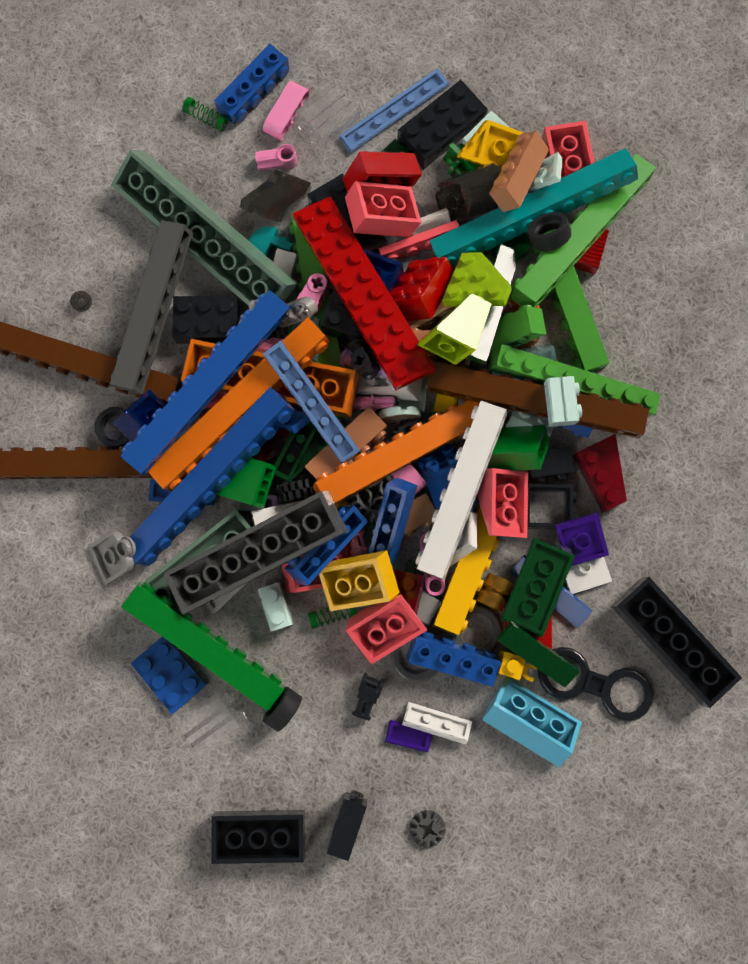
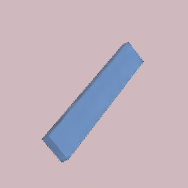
[339,68,450,154]
[263,341,360,463]

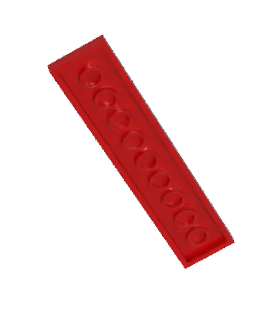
[292,196,435,391]

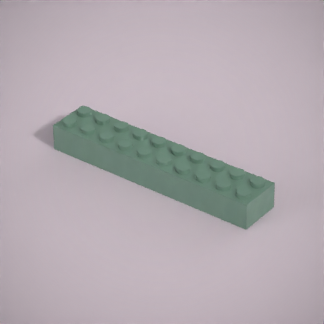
[111,150,298,306]

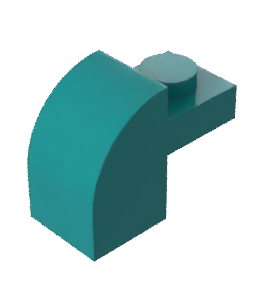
[248,226,293,257]

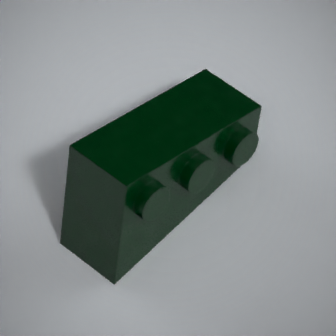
[274,421,328,483]

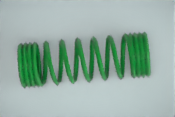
[182,97,229,132]
[308,607,358,629]

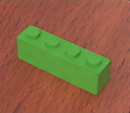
[487,305,546,359]

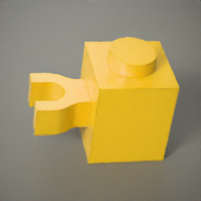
[498,650,537,682]

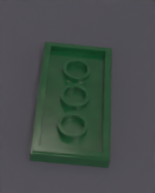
[500,538,575,638]

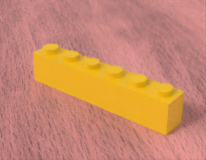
[432,506,499,637]

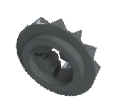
[410,810,446,848]

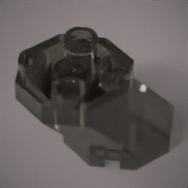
[435,163,502,222]
[239,168,312,222]

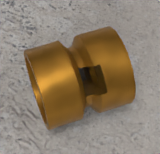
[476,573,514,613]

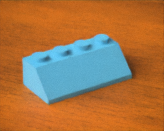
[482,676,582,767]

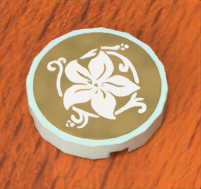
[378,406,421,424]

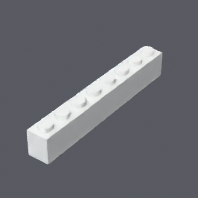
[415,401,507,580]

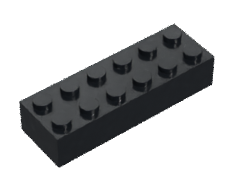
[611,577,742,708]

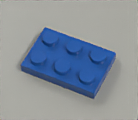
[130,637,207,714]

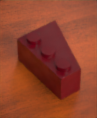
[573,434,627,513]

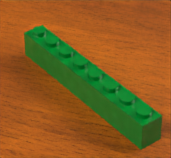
[121,582,284,711]

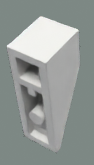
[357,372,423,401]

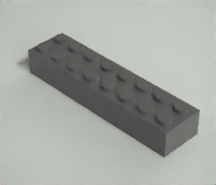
[163,491,348,614]

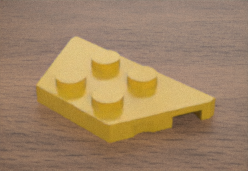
[457,120,524,172]

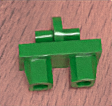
[443,143,481,183]

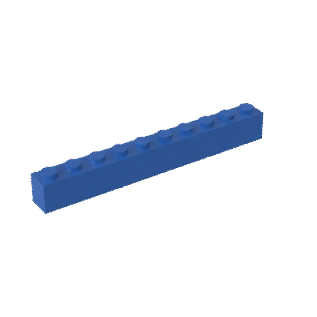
[121,290,290,476]
[130,387,296,566]

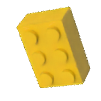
[319,550,400,611]

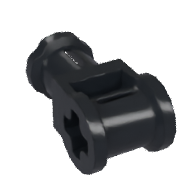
[348,337,380,380]
[352,672,385,721]

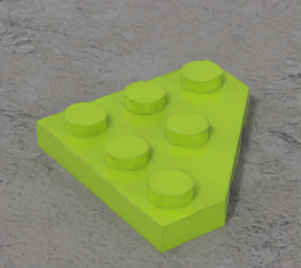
[442,252,512,307]

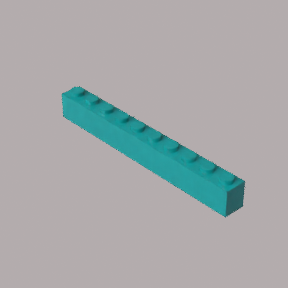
[429,148,638,267]

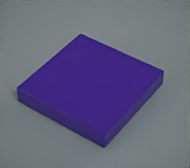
[554,513,609,566]

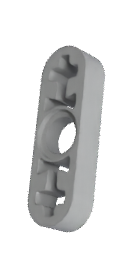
[279,296,318,328]

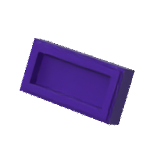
[385,720,432,752]

